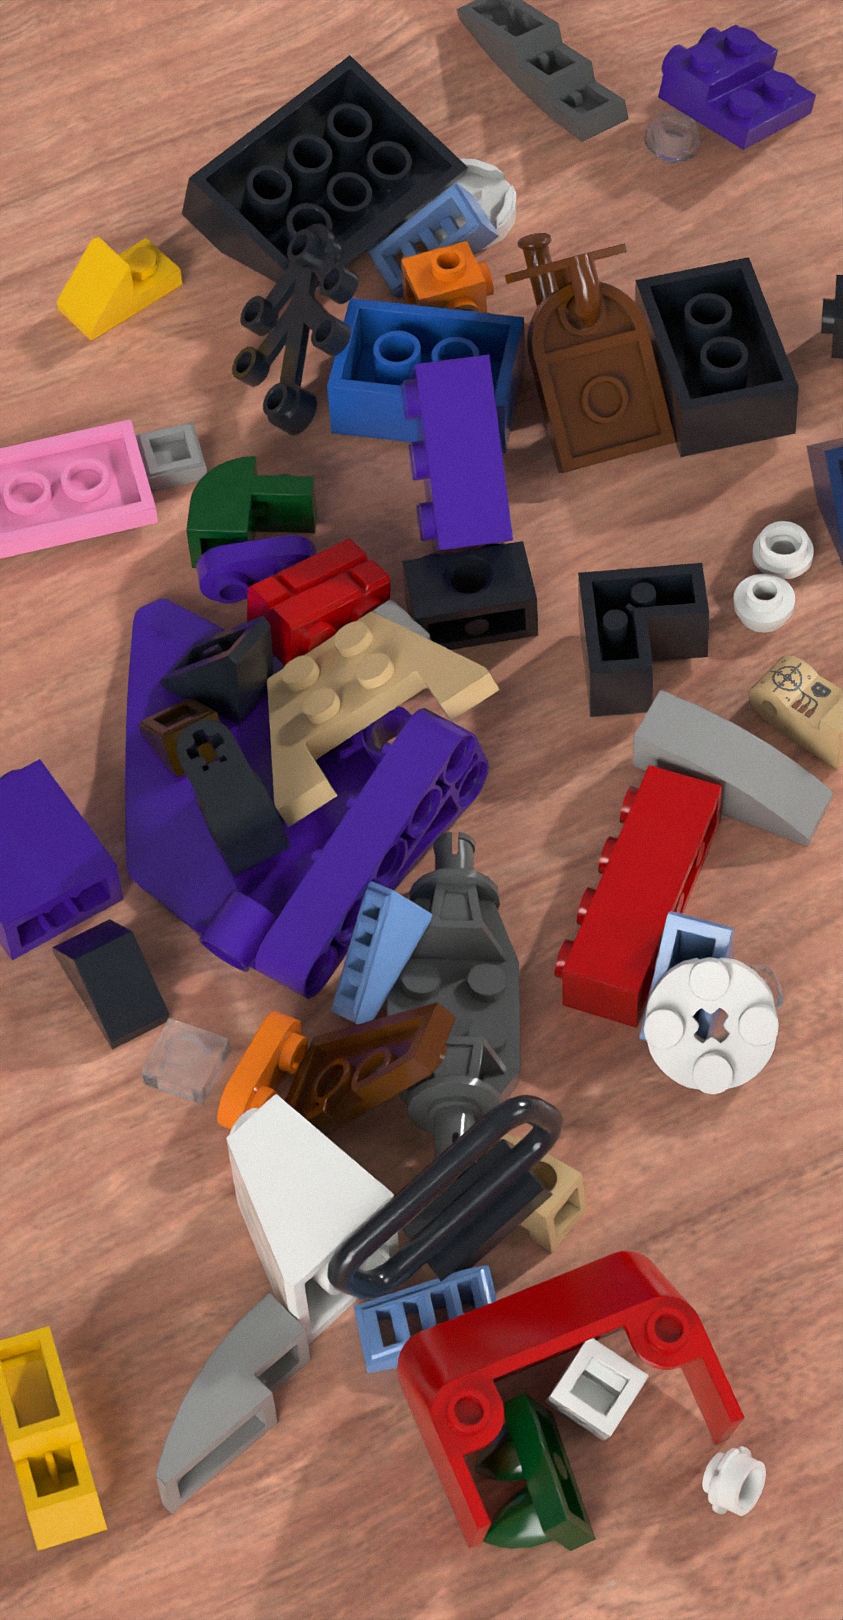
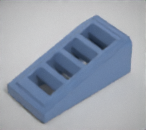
[368,182,499,298]
[331,881,433,1025]
[354,1264,497,1374]

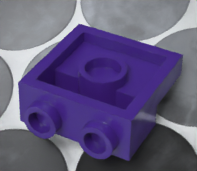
[658,25,816,150]

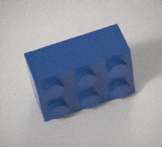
[327,298,525,453]

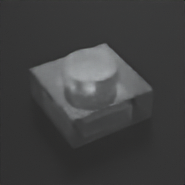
[141,1018,231,1105]

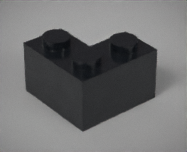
[578,563,709,717]

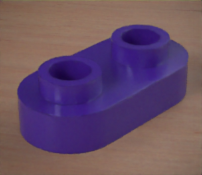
[196,535,317,604]

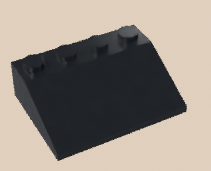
[182,55,468,292]

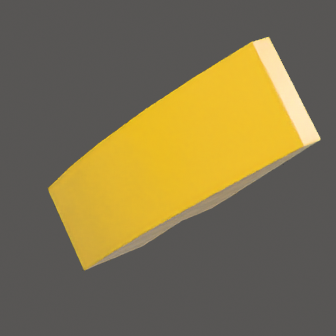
[0,1326,107,1551]

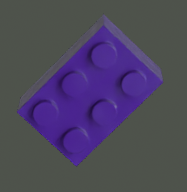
[400,355,513,552]

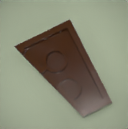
[285,1002,456,1136]

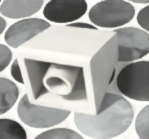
[226,1094,399,1344]

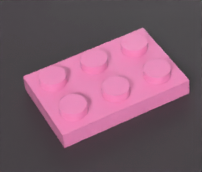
[0,419,158,559]

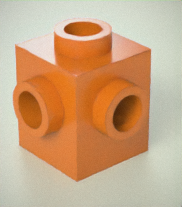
[401,241,494,313]

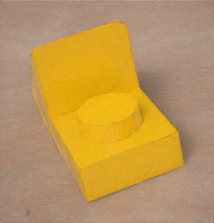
[56,236,183,341]

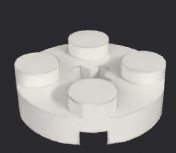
[644,957,779,1094]

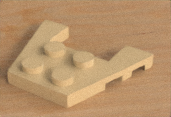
[267,611,500,827]

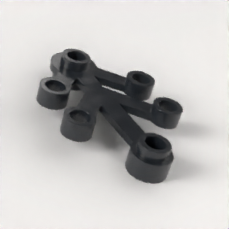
[232,223,359,435]

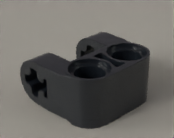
[176,719,291,878]

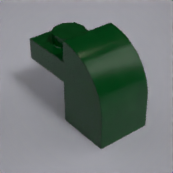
[186,456,318,568]

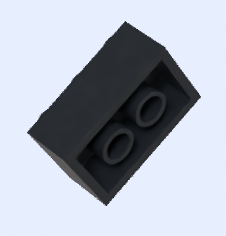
[635,257,799,457]

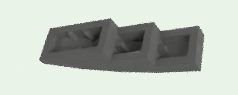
[457,0,628,142]

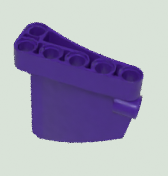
[125,599,489,999]

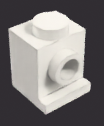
[544,1338,649,1441]

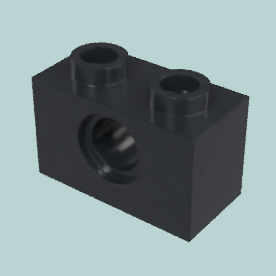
[402,541,538,650]

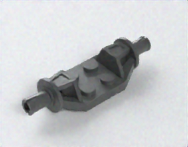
[386,832,521,1180]

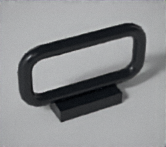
[327,1095,563,1299]

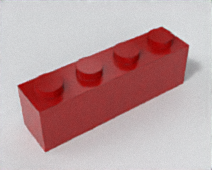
[554,765,722,1028]

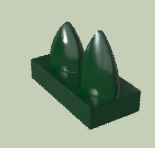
[474,1393,596,1551]

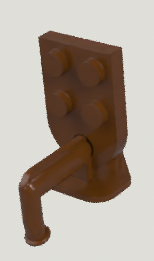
[505,233,676,473]

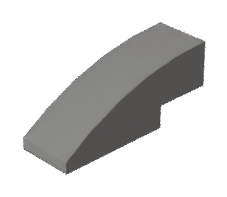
[633,690,833,847]
[155,1293,311,1514]

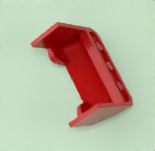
[397,1251,745,1548]

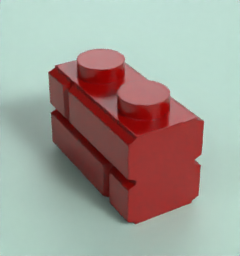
[247,538,391,665]

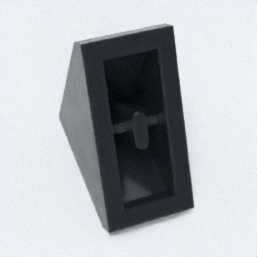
[159,616,273,725]
[52,919,170,1049]

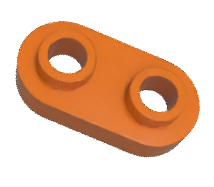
[217,1011,308,1130]

